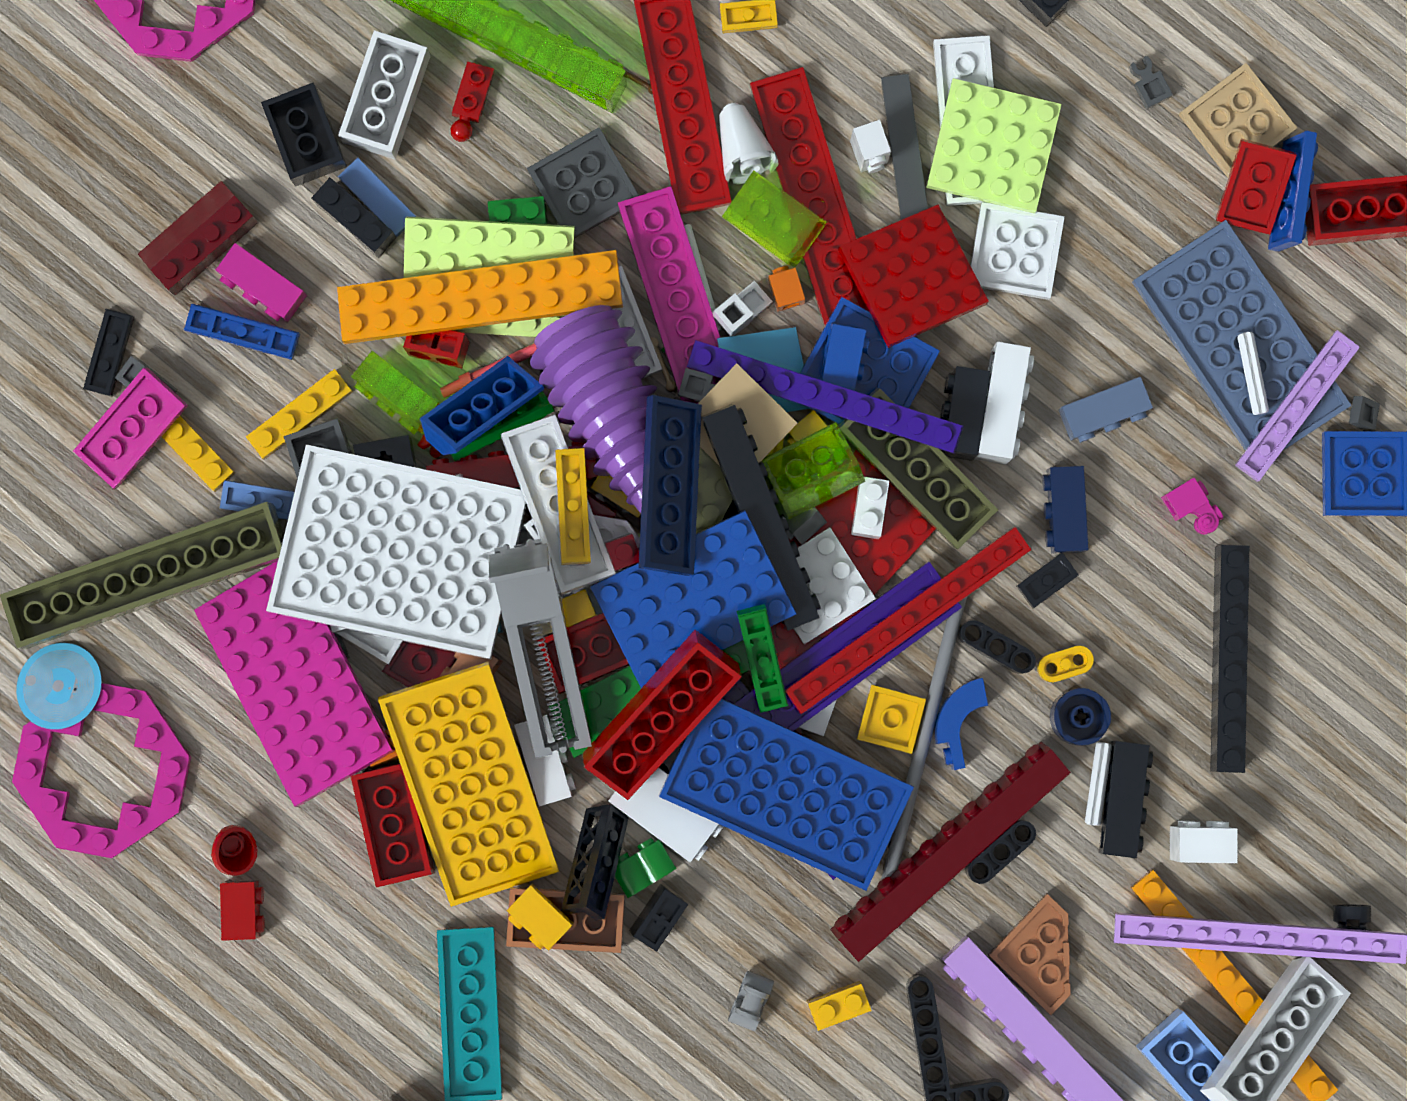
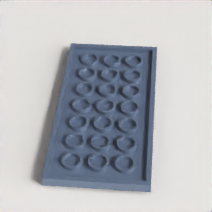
[1132,220,1352,451]

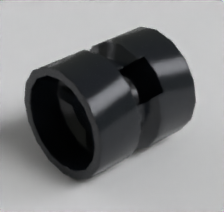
[1333,904,1372,931]

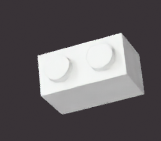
[850,120,891,173]
[851,476,889,539]

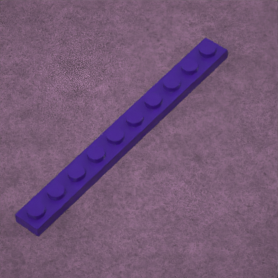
[687,340,964,454]

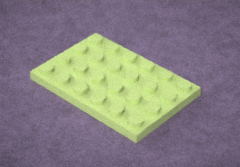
[404,216,575,337]

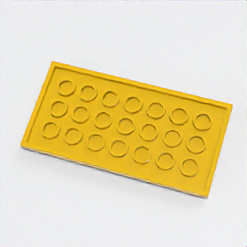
[378,662,559,907]

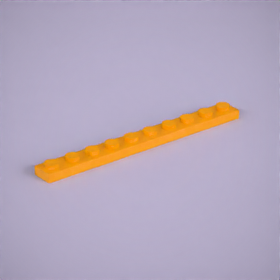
[1130,869,1338,1101]

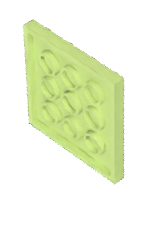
[926,78,1061,214]

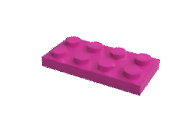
[73,368,188,489]

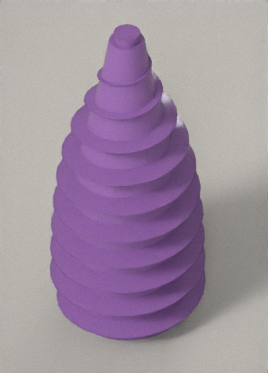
[530,305,657,513]

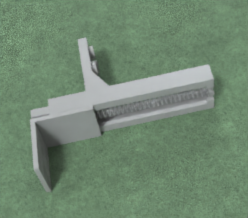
[489,539,592,758]

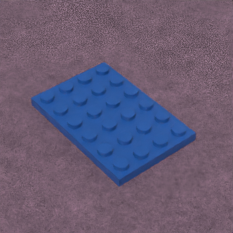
[590,510,796,688]

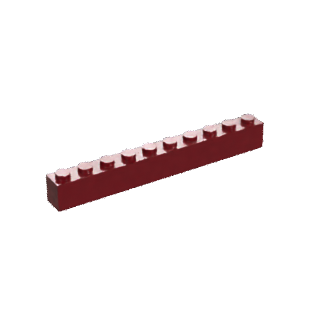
[830,741,1071,962]

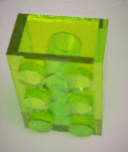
[722,170,828,268]
[351,351,439,435]
[762,422,866,519]

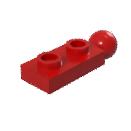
[450,61,495,142]

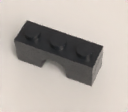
[311,177,397,258]

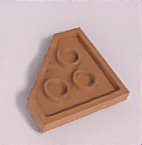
[988,893,1071,1015]

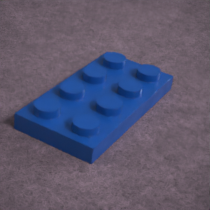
[1268,131,1318,252]

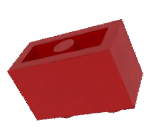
[220,880,265,941]

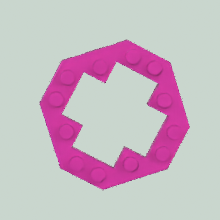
[94,0,256,62]
[12,683,191,858]

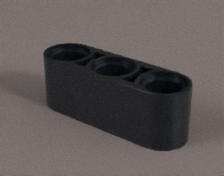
[958,620,1036,674]
[965,820,1036,884]

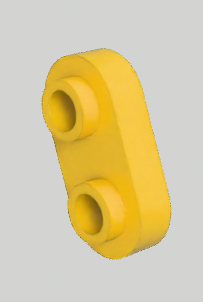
[1037,646,1094,682]

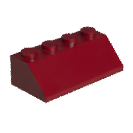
[138,181,259,295]

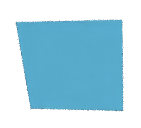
[717,327,810,412]

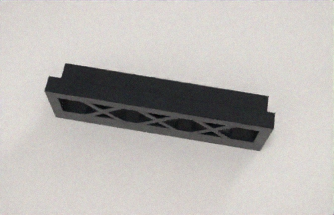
[561,804,629,921]

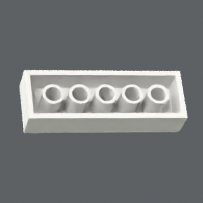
[1200,957,1351,1101]

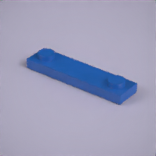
[184,303,300,361]

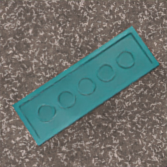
[437,927,503,1101]

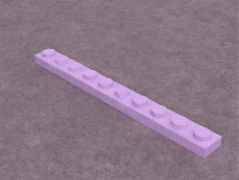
[1114,913,1407,964]

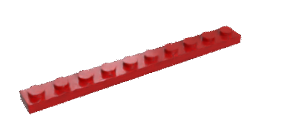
[785,527,1031,714]

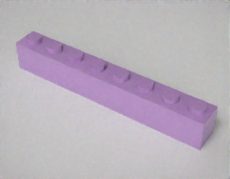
[942,936,1123,1101]

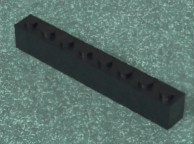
[701,404,821,631]
[1210,545,1250,773]

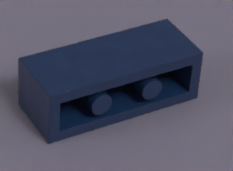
[1042,466,1088,554]

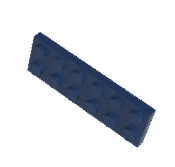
[639,395,702,576]

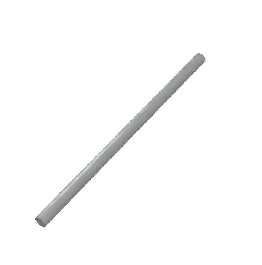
[881,596,967,880]

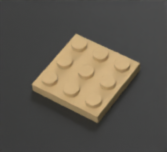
[1179,63,1297,178]

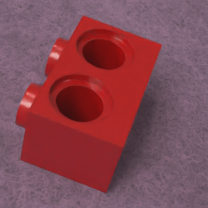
[403,330,470,369]

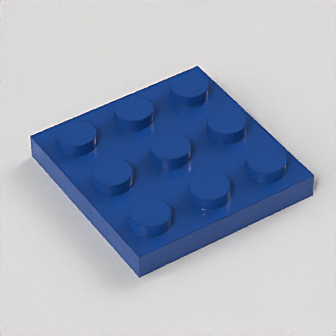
[1322,431,1407,517]

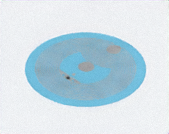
[16,643,102,729]

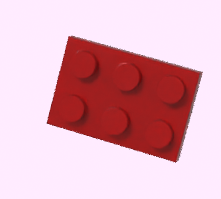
[1215,139,1297,235]

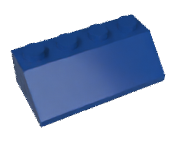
[420,356,544,455]

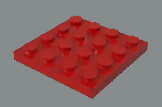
[838,204,989,348]

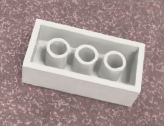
[338,30,430,160]
[975,342,1034,465]

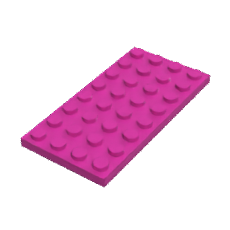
[194,561,395,807]

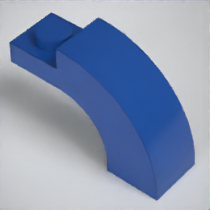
[935,678,988,770]

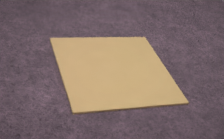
[698,363,797,465]

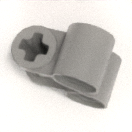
[728,970,774,1031]

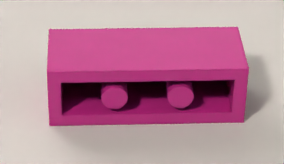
[216,243,307,322]

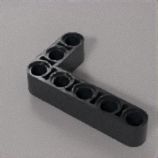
[906,974,1009,1101]

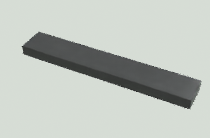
[881,74,928,220]

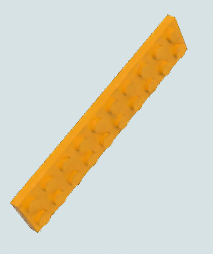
[337,250,623,344]

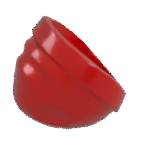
[211,825,258,876]

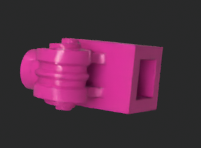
[1161,478,1224,535]

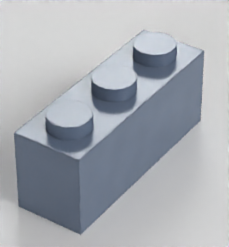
[1058,377,1153,443]

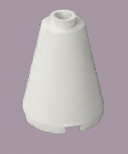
[719,103,778,184]

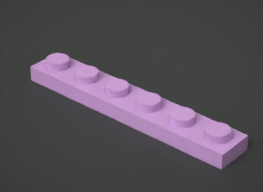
[1235,330,1360,482]

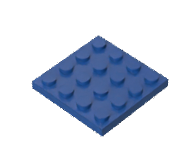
[800,297,940,424]

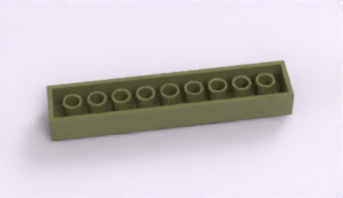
[0,502,284,649]

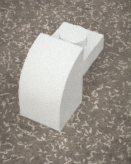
[713,281,773,336]

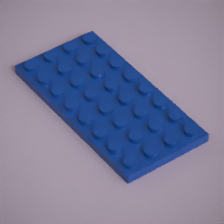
[659,699,914,891]

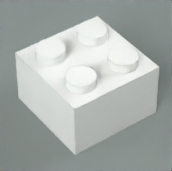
[1170,820,1237,863]

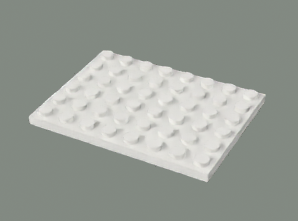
[266,445,526,660]

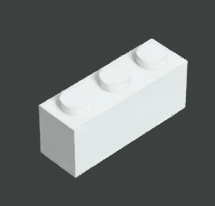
[514,715,576,807]

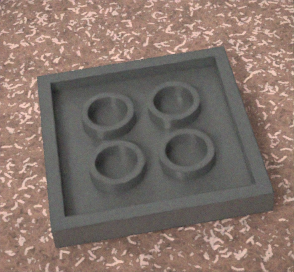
[527,128,639,239]

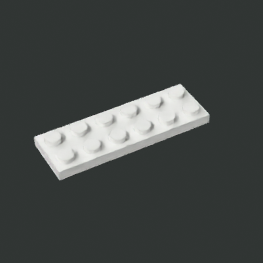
[933,36,994,206]
[501,415,616,595]

